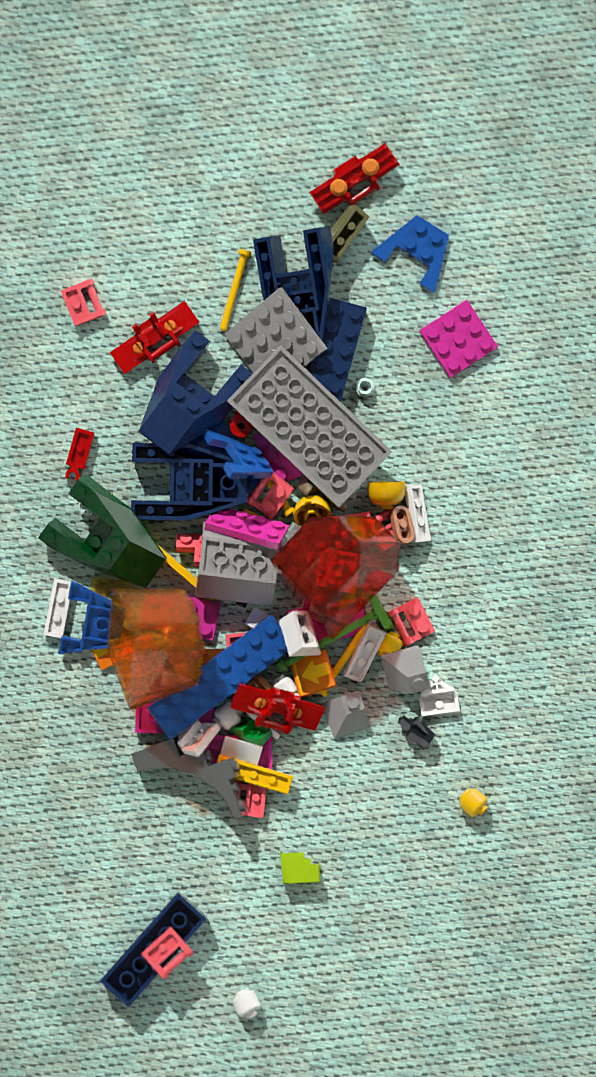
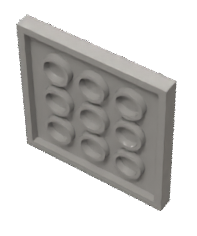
[224,287,328,373]

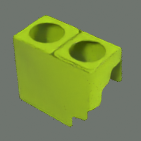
[280,852,320,884]

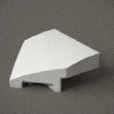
[419,675,460,718]
[177,719,220,757]

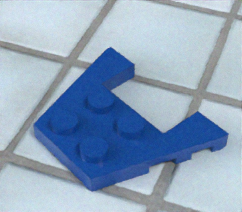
[371,215,449,293]
[203,429,274,479]
[58,581,125,654]

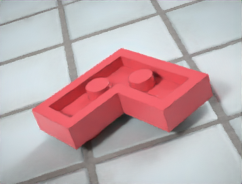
[176,533,202,567]

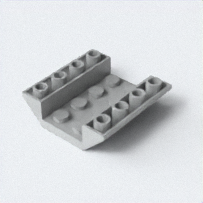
[195,521,280,606]

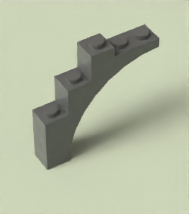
[131,737,247,819]

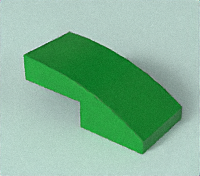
[229,717,272,747]

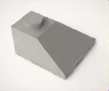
[381,646,430,694]
[322,690,370,739]

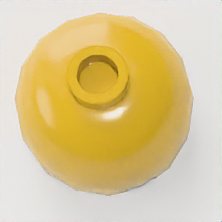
[367,481,405,509]
[293,495,331,534]

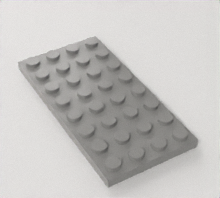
[227,345,392,508]

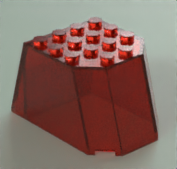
[270,516,400,640]

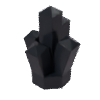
[398,716,436,750]

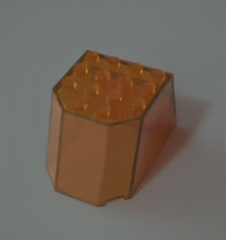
[107,588,205,710]

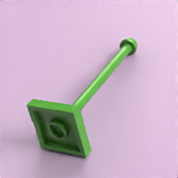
[277,590,395,672]

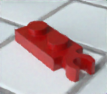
[65,428,95,482]

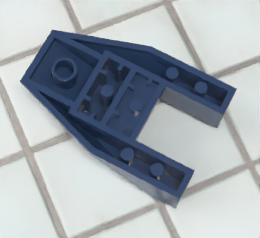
[253,226,333,342]
[138,330,253,455]
[131,443,247,522]

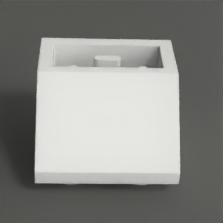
[279,611,321,656]

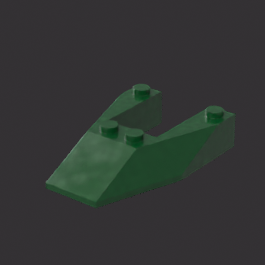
[38,474,167,588]

